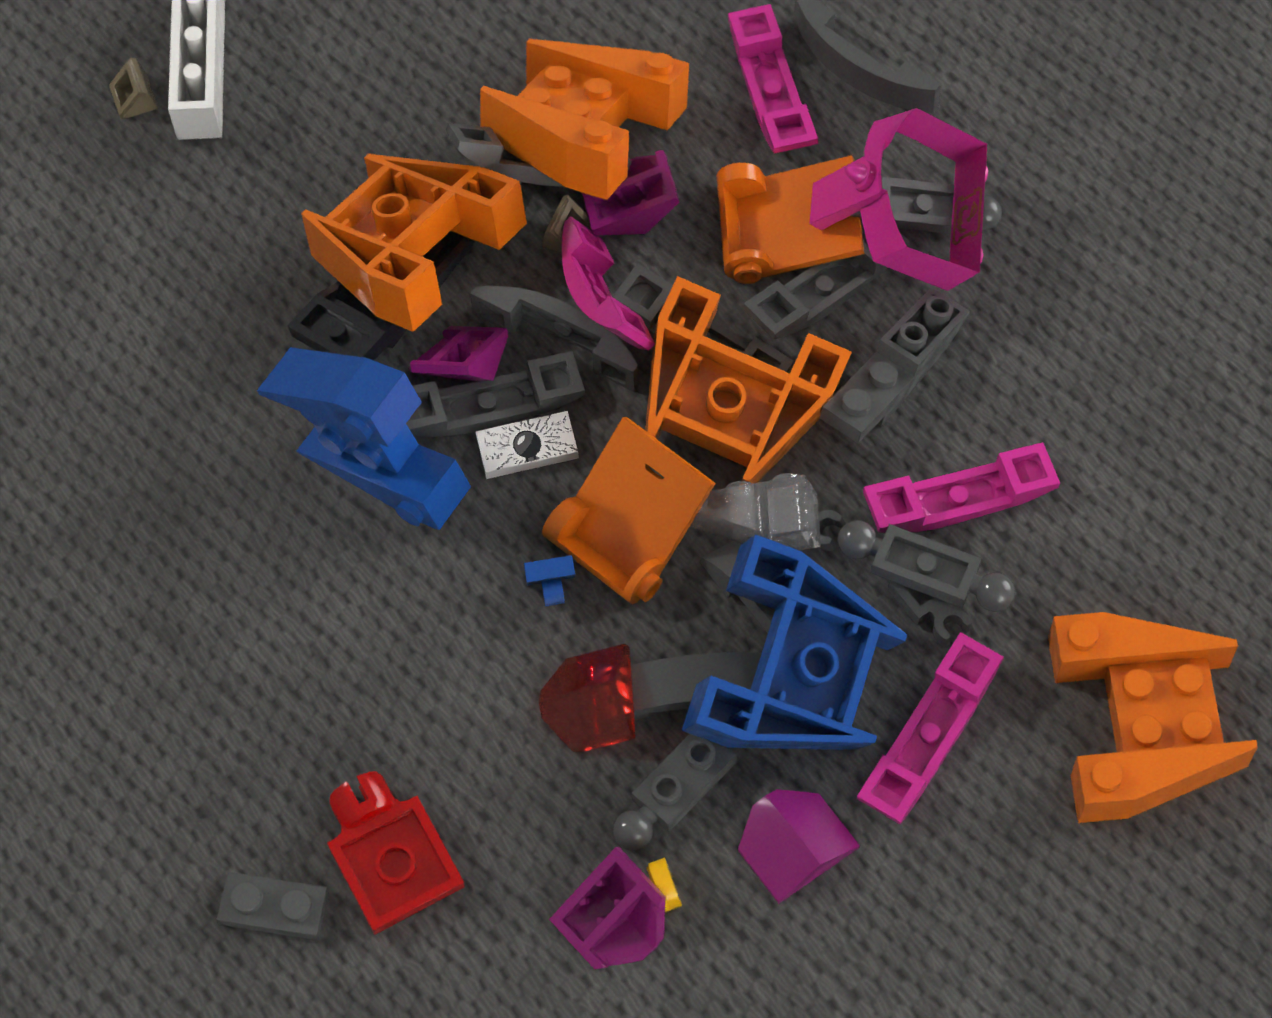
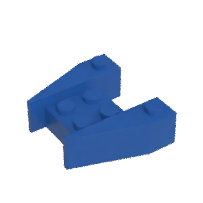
[257,347,471,530]
[682,534,907,750]

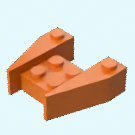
[480,39,689,200]
[301,154,527,332]
[645,276,852,498]
[1048,612,1258,823]

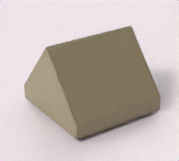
[109,57,158,120]
[542,195,592,253]

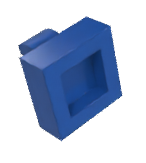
[524,555,575,606]

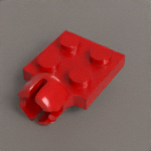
[327,771,465,935]

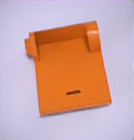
[717,155,864,284]
[542,417,716,604]

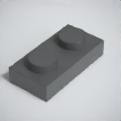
[216,872,329,940]

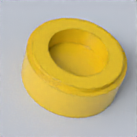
[646,857,682,912]

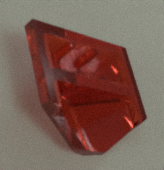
[539,644,636,752]

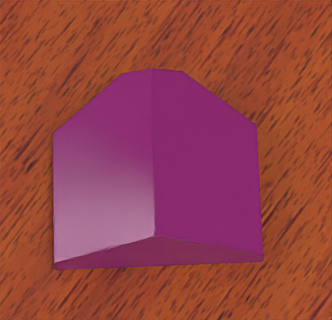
[582,150,680,236]
[408,326,508,381]
[738,789,860,904]
[549,847,666,970]

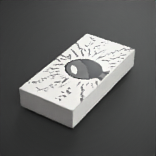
[475,411,579,479]

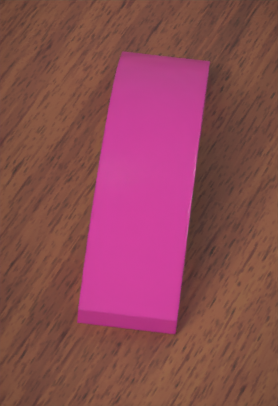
[728,4,818,154]
[562,216,655,351]
[863,442,1060,533]
[857,632,1004,824]

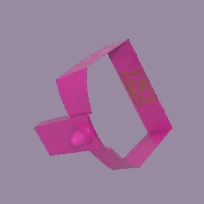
[809,108,988,291]

